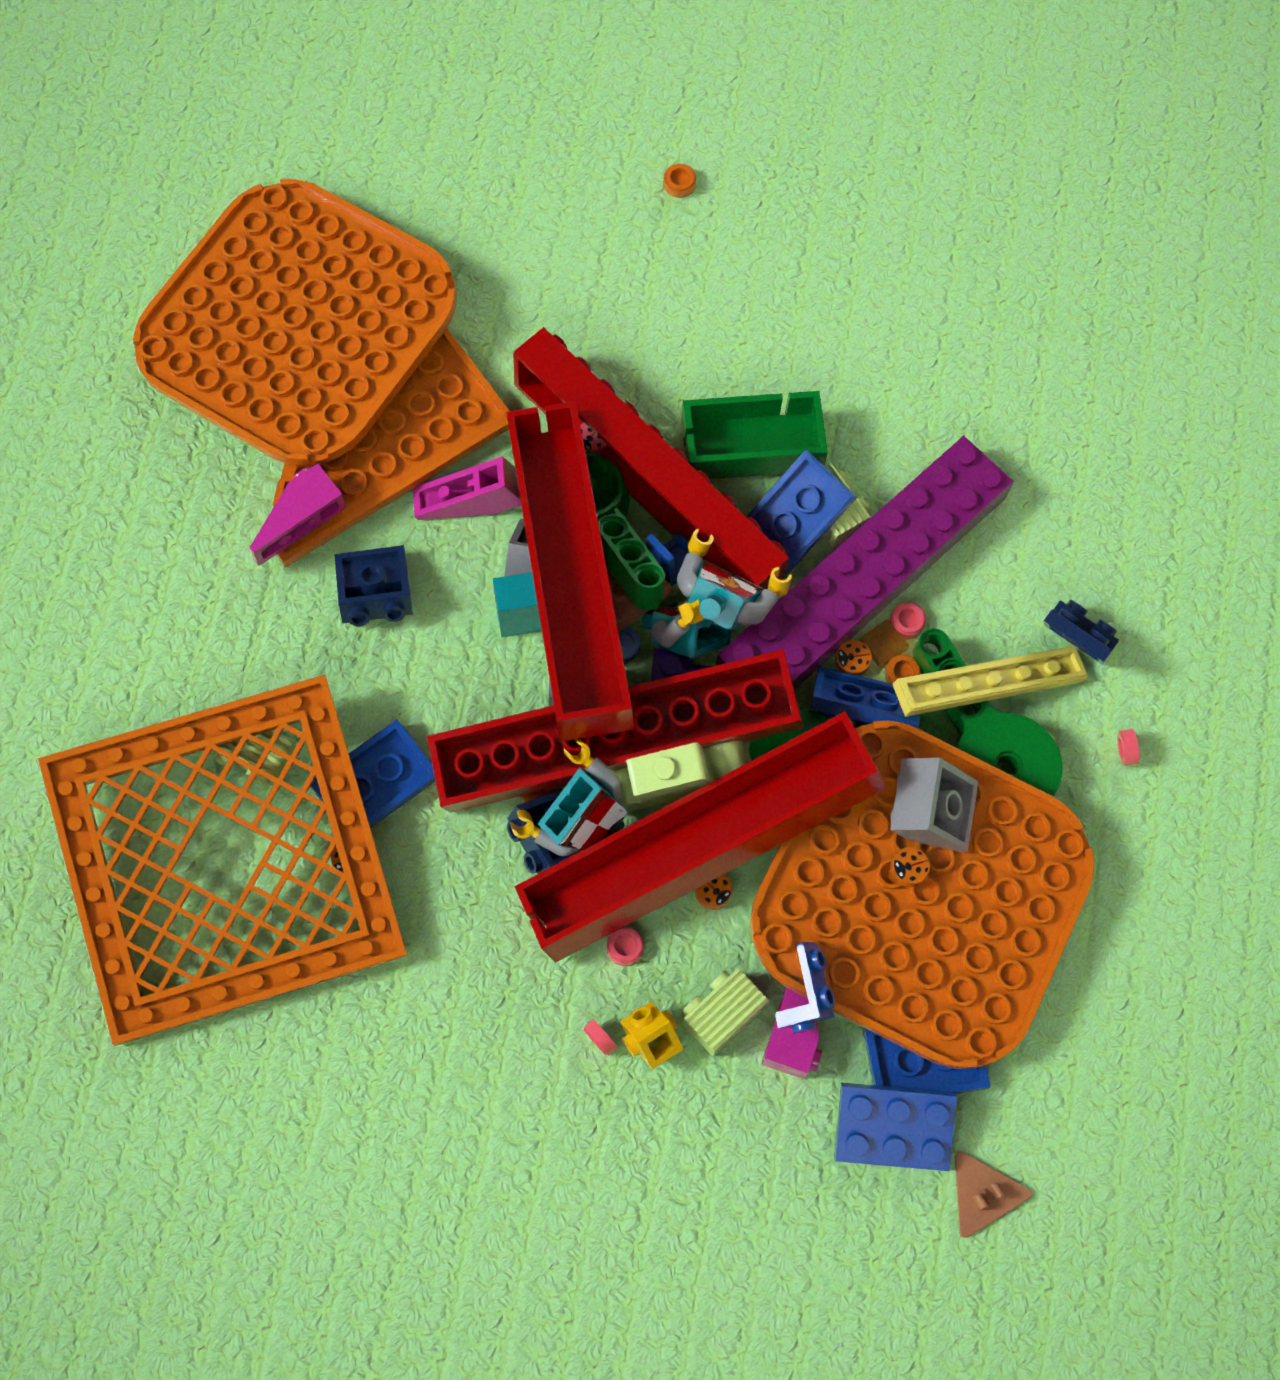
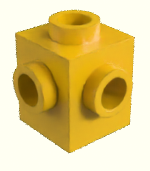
[620,1001,684,1070]

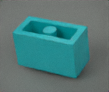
[492,572,542,638]

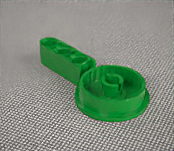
[585,451,665,610]
[912,628,1062,797]

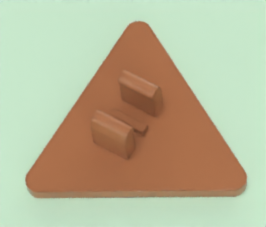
[955,1152,1032,1238]

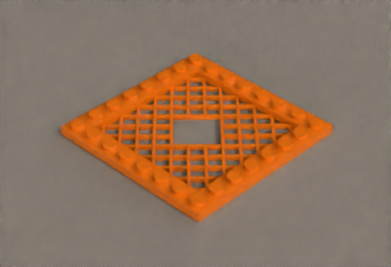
[38,675,408,1046]

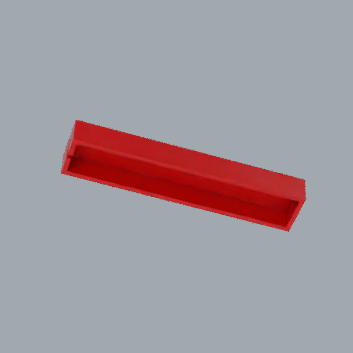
[513,327,789,589]
[506,401,634,742]
[514,712,886,963]

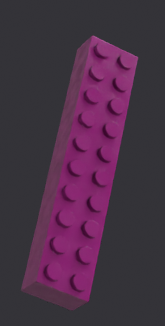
[715,435,1014,690]

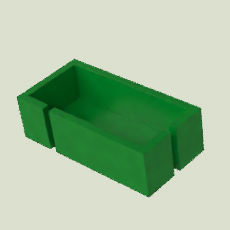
[681,391,828,479]

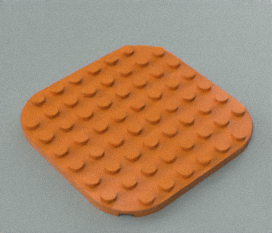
[133,179,457,466]
[750,721,1094,1069]

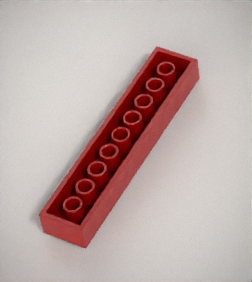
[427,649,803,813]

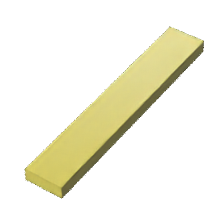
[892,646,1088,717]

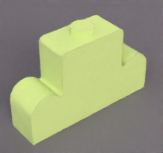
[613,740,751,813]

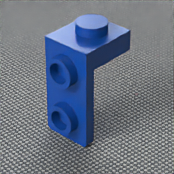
[646,533,702,587]
[775,942,835,1034]

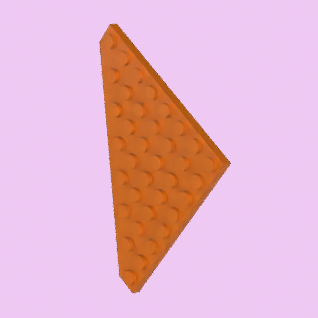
[273,328,510,568]

